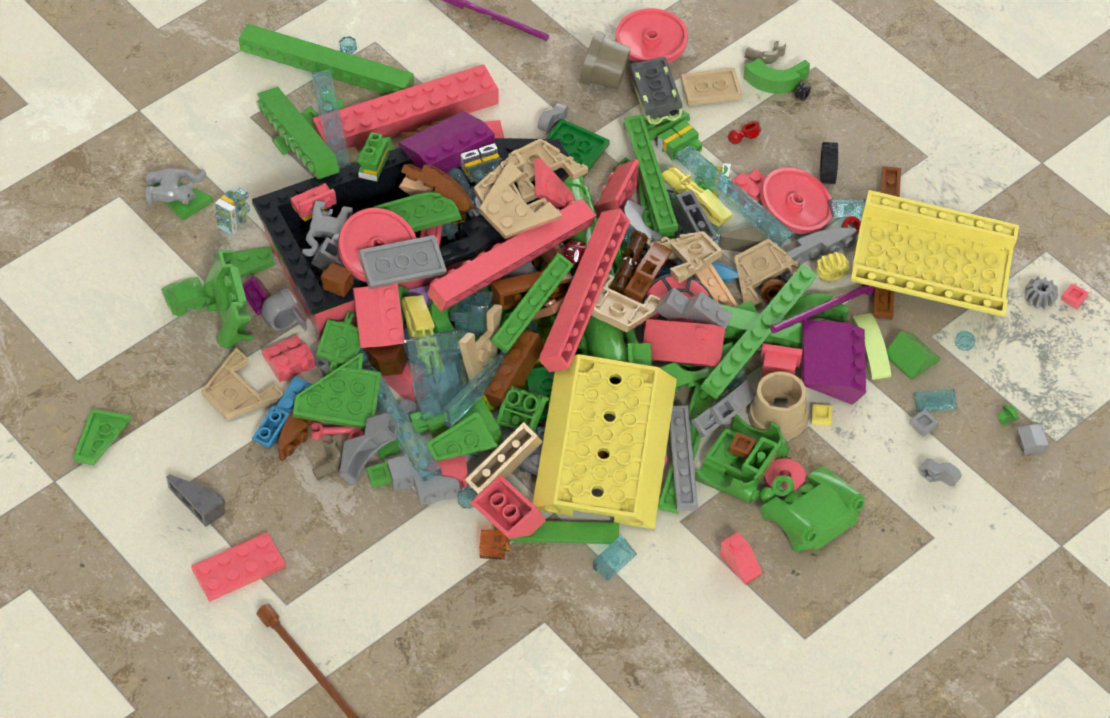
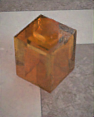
[479,529,510,560]

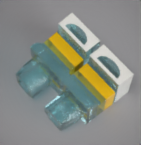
[461,143,503,184]
[215,188,250,236]

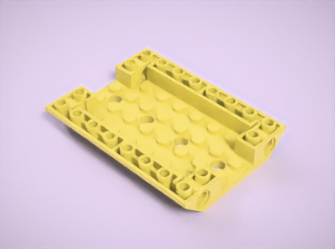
[533,354,677,530]

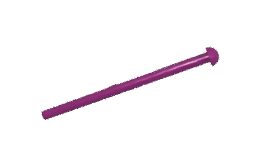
[441,0,549,41]
[770,284,875,333]

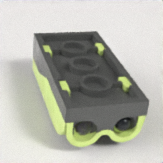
[630,57,683,125]

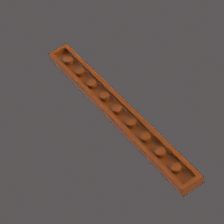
[873,166,901,320]

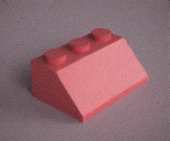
[594,159,639,219]
[353,284,405,348]
[470,475,546,539]

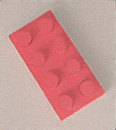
[191,532,286,602]

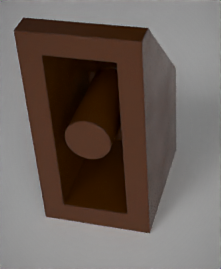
[365,344,408,376]

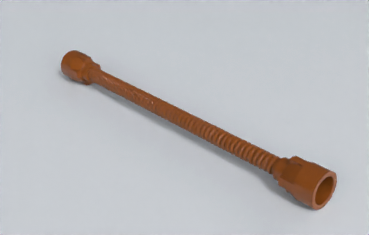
[256,604,359,718]

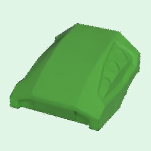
[161,277,210,316]
[496,386,549,432]

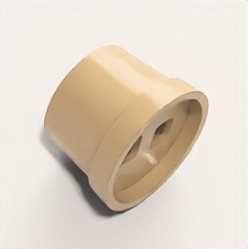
[748,372,809,440]

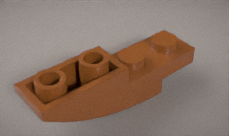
[401,164,475,212]
[624,241,673,302]
[278,411,315,461]

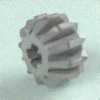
[1025,277,1058,309]

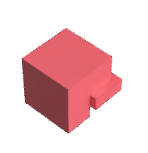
[760,344,803,378]

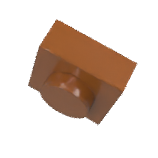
[729,432,756,459]

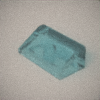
[828,198,866,218]
[913,389,957,412]
[593,536,637,581]

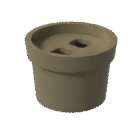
[579,30,631,89]

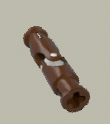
[610,231,648,296]

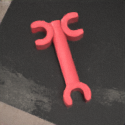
[312,423,364,440]

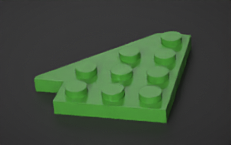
[292,353,381,429]

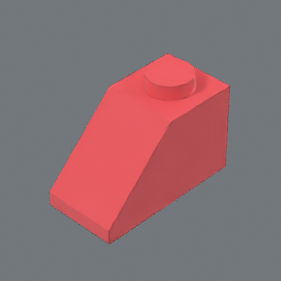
[720,532,762,585]

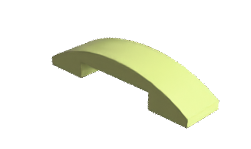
[852,313,891,380]

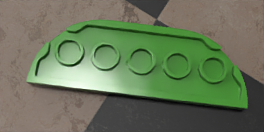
[373,192,462,232]

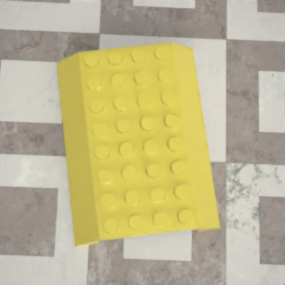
[850,190,1019,317]

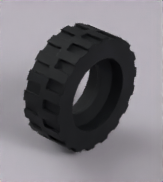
[820,142,838,184]

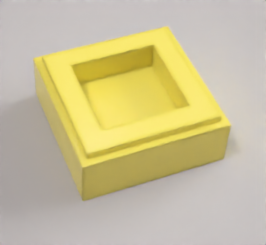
[811,404,833,426]

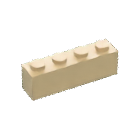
[465,422,542,494]

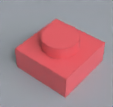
[1061,283,1089,309]

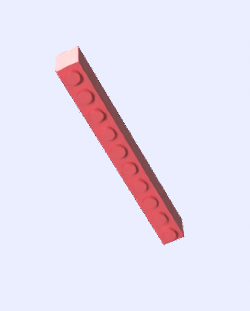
[427,198,596,312]
[539,208,630,372]

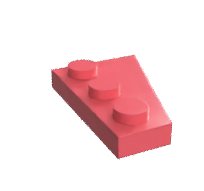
[534,158,575,210]

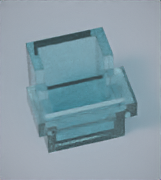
[451,291,493,336]

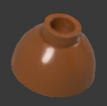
[761,278,785,303]

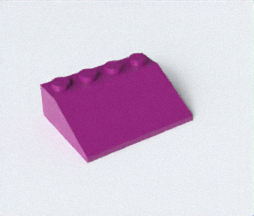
[399,111,495,173]
[802,320,866,405]

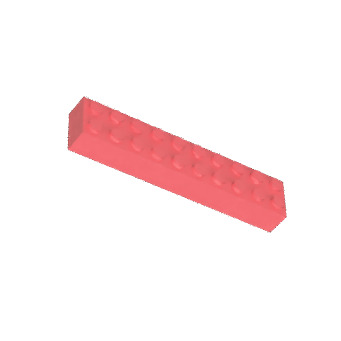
[312,64,499,156]

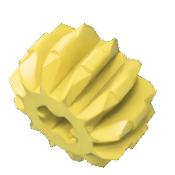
[816,252,850,283]

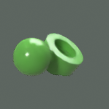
[759,475,795,503]

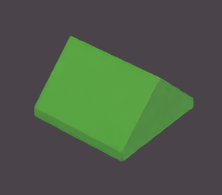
[886,331,940,380]

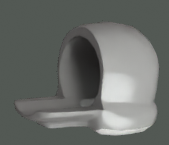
[261,287,307,331]

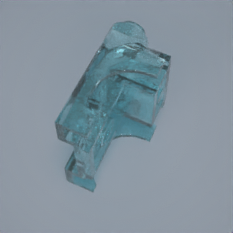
[403,328,482,420]

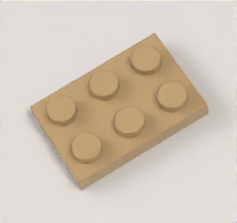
[681,68,742,106]

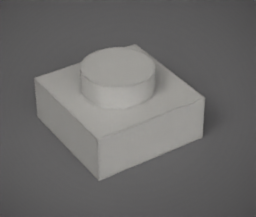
[910,410,939,437]

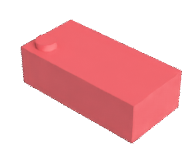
[643,319,725,367]

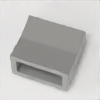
[1017,425,1048,455]

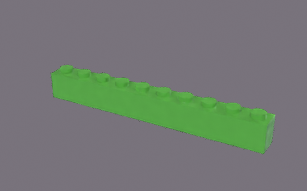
[239,24,414,95]
[257,87,340,179]

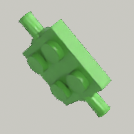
[316,312,360,374]

